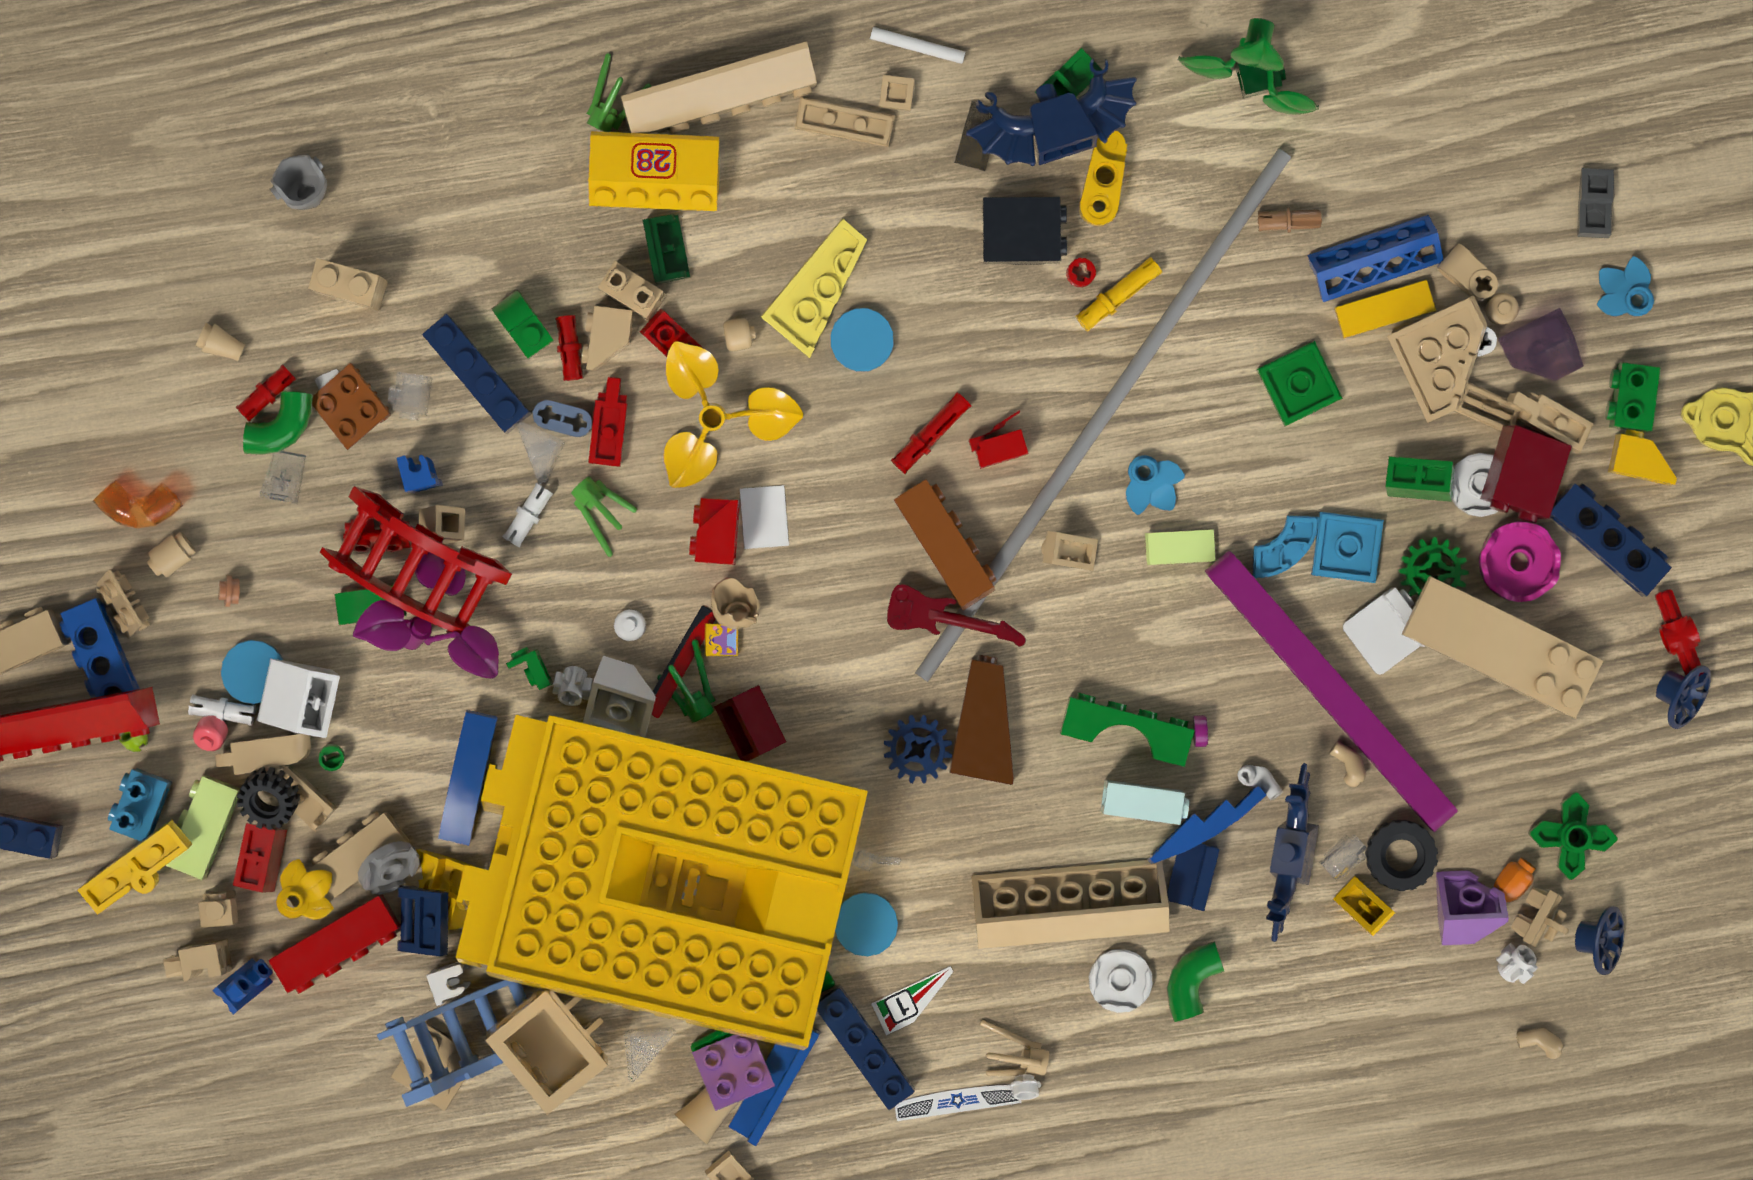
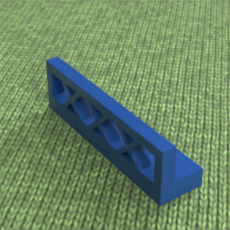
[1307,215,1443,302]
[728,1027,820,1146]

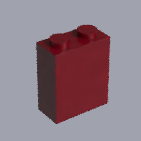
[1480,425,1572,523]

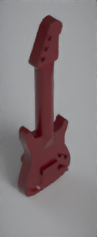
[887,584,1026,647]

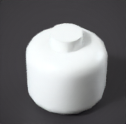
[614,609,646,641]

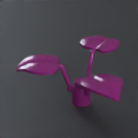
[353,552,499,679]

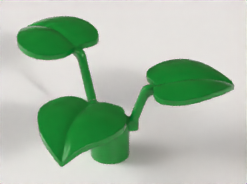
[1178,18,1319,115]

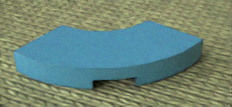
[1252,516,1319,578]

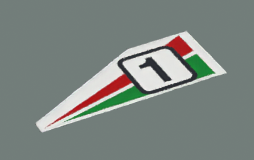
[871,966,953,1035]

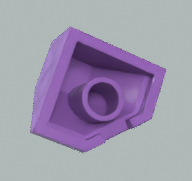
[1436,871,1509,945]

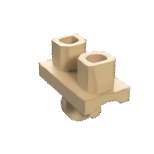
[1511,887,1569,948]

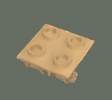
[96,569,150,639]

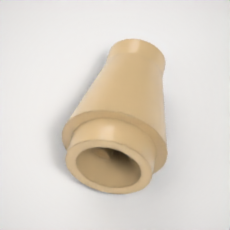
[195,323,246,361]

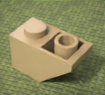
[582,306,634,372]

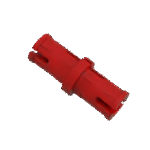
[555,315,584,381]
[236,364,297,422]

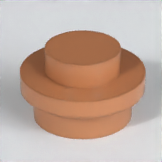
[218,575,240,607]

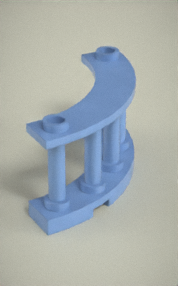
[377,980,527,1107]

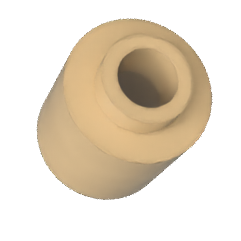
[147,532,196,578]

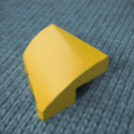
[416,849,478,930]

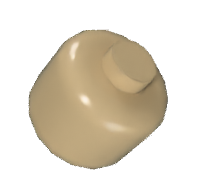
[1485,293,1519,325]
[723,318,756,351]

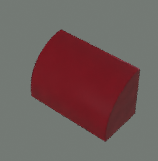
[714,685,787,762]

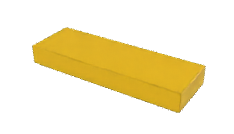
[1334,280,1436,339]

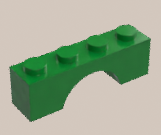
[1059,692,1194,767]

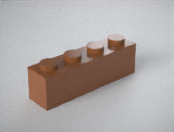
[894,479,997,611]

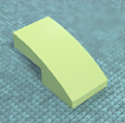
[1145,529,1216,565]

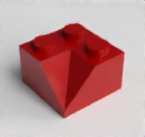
[689,498,740,565]

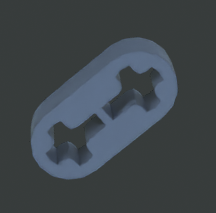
[533,400,593,437]

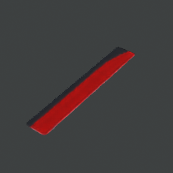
[651,606,716,718]

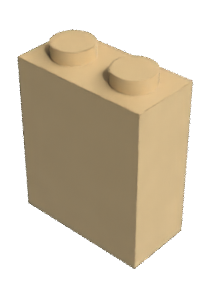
[308,258,388,312]

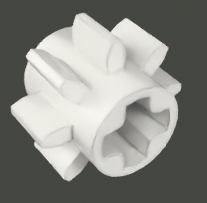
[552,666,593,706]
[1496,943,1538,984]

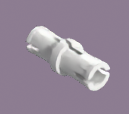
[502,483,553,548]
[188,695,256,726]

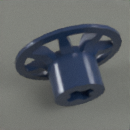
[1656,665,1711,729]
[1575,906,1624,975]

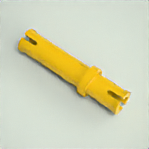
[1075,257,1163,332]

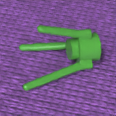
[586,53,651,132]
[571,476,637,557]

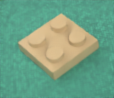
[391,1022,480,1111]

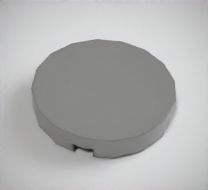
[358,841,420,894]

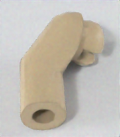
[1329,741,1366,787]
[1516,1028,1563,1059]

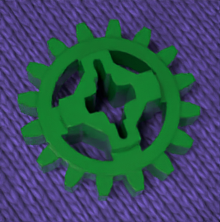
[1398,537,1469,600]

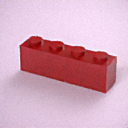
[268,894,401,994]

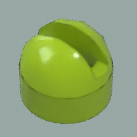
[119,732,148,752]

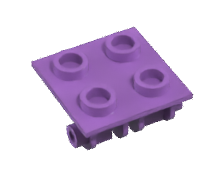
[692,1035,775,1111]

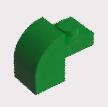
[491,290,554,360]

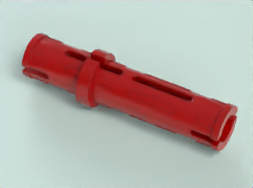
[890,392,972,475]

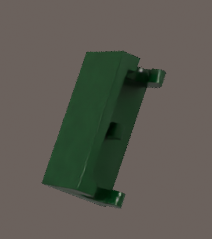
[642,214,691,285]

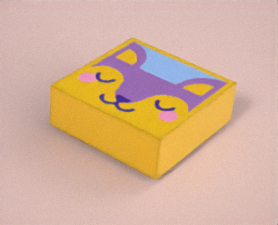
[705,624,738,656]

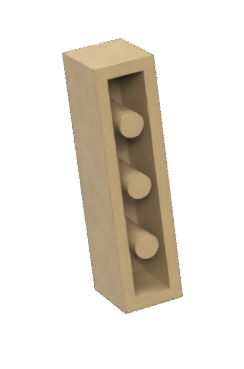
[0,607,69,675]
[288,811,410,921]

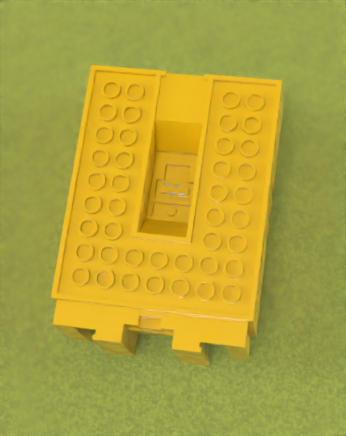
[456,715,868,1051]

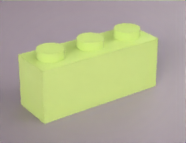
[166,775,240,880]

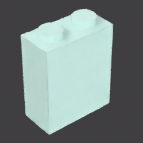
[1100,780,1189,825]

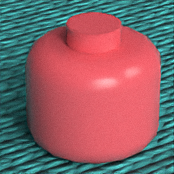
[193,716,228,751]

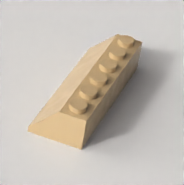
[621,41,817,135]
[971,860,1170,949]

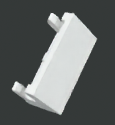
[426,962,471,1006]

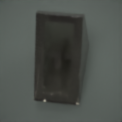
[954,101,992,172]

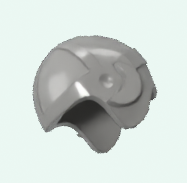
[270,154,327,210]

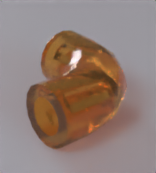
[93,480,183,529]

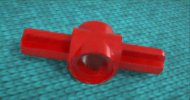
[1655,589,1704,676]

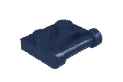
[397,885,449,957]

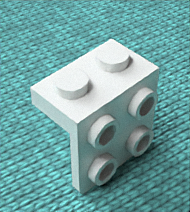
[1343,588,1424,675]

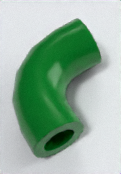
[243,392,313,455]
[1167,941,1225,1022]

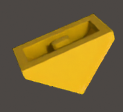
[1333,876,1395,936]

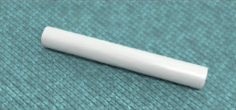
[870,27,965,64]

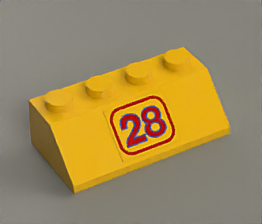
[588,131,719,211]

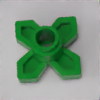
[1528,792,1618,880]

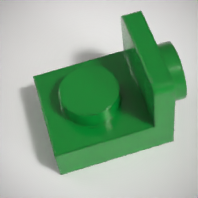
[506,647,553,690]

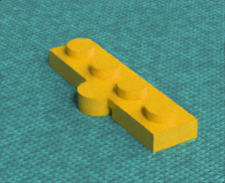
[77,820,192,915]

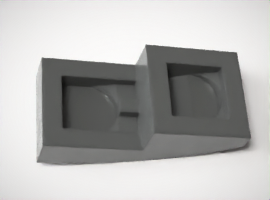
[1577,168,1614,238]

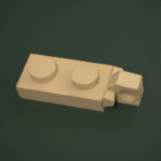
[1505,391,1593,453]

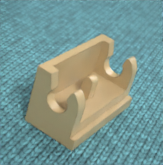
[282,765,337,832]

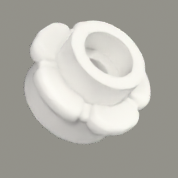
[1010,1074,1041,1100]

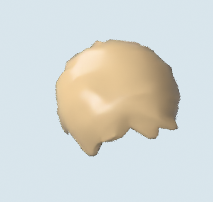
[711,577,760,630]

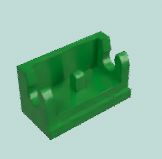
[1385,456,1454,502]

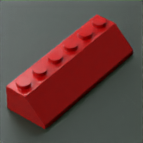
[0,687,160,762]

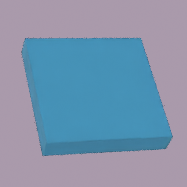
[1311,512,1384,583]

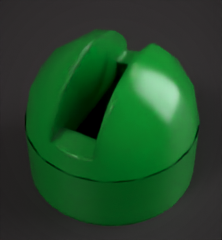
[319,744,345,771]

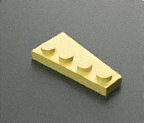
[760,219,867,358]

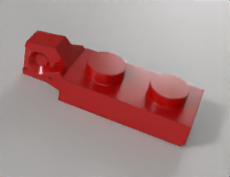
[588,377,628,467]

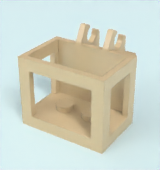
[485,988,608,1115]

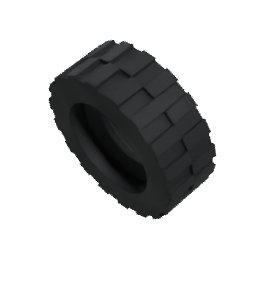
[1365,820,1438,891]

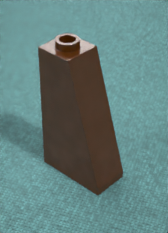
[949,654,1014,785]

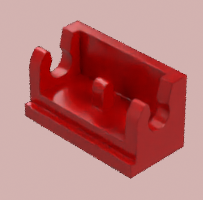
[233,823,288,893]

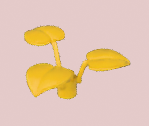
[663,341,804,488]

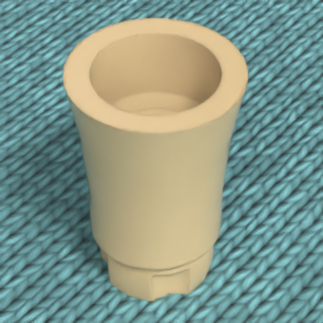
[675,1087,738,1144]

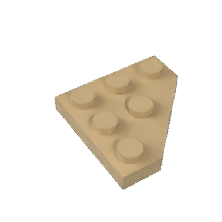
[1387,296,1487,423]

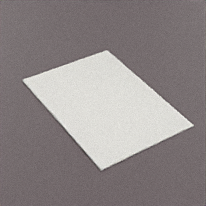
[740,485,789,549]

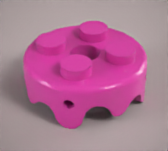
[1479,522,1561,602]

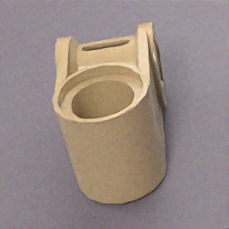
[1437,243,1498,302]

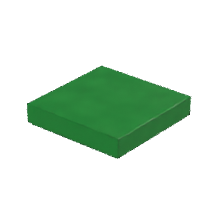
[1257,341,1343,427]

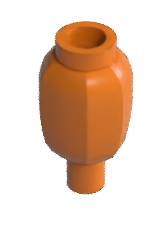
[1494,857,1536,902]

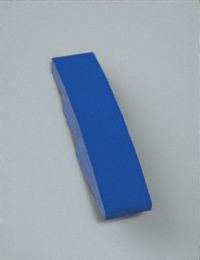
[438,710,498,846]
[1147,786,1267,864]

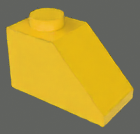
[1608,429,1677,486]

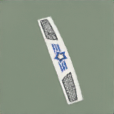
[895,1085,1021,1121]

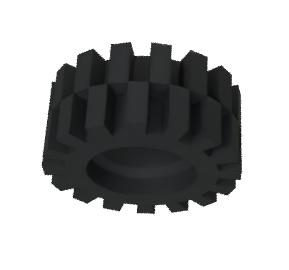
[237,767,300,830]

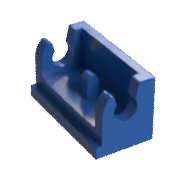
[396,455,443,494]

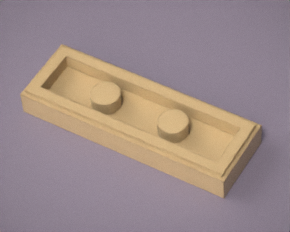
[794,97,895,148]

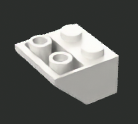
[257,658,340,738]

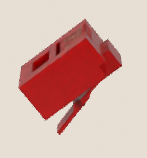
[968,410,1029,469]

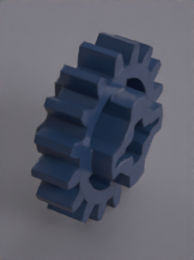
[884,715,952,784]

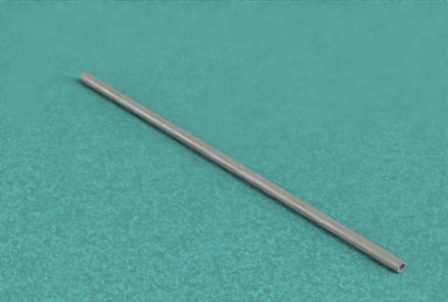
[915,149,1291,682]

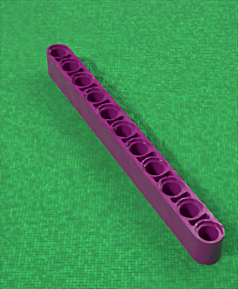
[1205,550,1458,833]

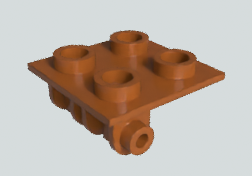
[312,363,391,450]

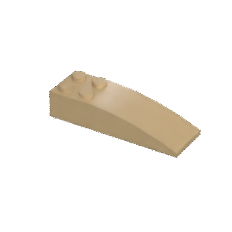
[1402,576,1603,719]

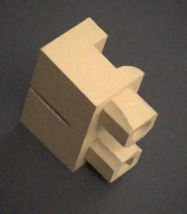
[598,261,667,321]
[163,939,233,982]

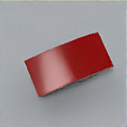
[639,309,703,357]

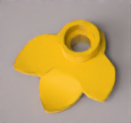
[276,859,334,920]

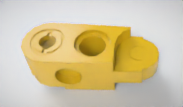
[1079,131,1127,226]

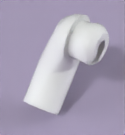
[1237,765,1283,801]

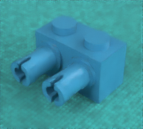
[108,768,172,842]

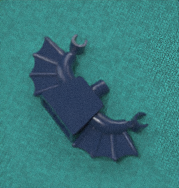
[966,58,1137,166]
[1266,763,1319,942]

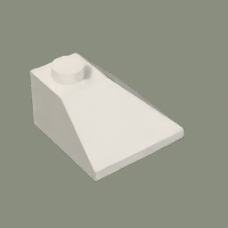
[583,656,656,738]

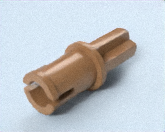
[1258,207,1322,233]

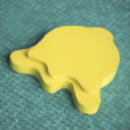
[1681,387,1753,466]

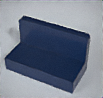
[1167,843,1220,911]

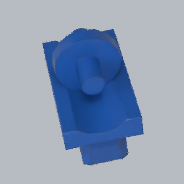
[212,958,273,1015]

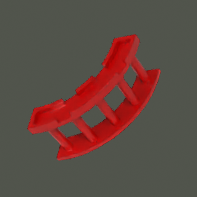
[320,486,512,635]

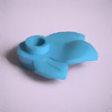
[1597,256,1654,317]
[1126,455,1185,515]

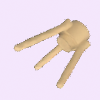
[980,1020,1049,1078]

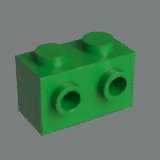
[1605,363,1661,432]

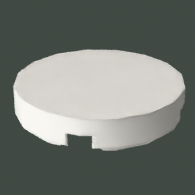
[1452,453,1498,517]
[1089,949,1152,1013]

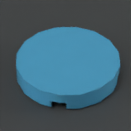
[831,308,894,372]
[221,640,284,704]
[835,892,898,957]

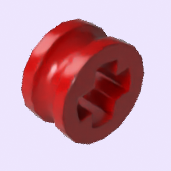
[1066,258,1096,288]

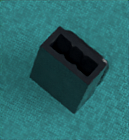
[983,197,1067,265]

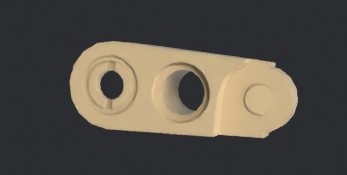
[215,734,311,775]

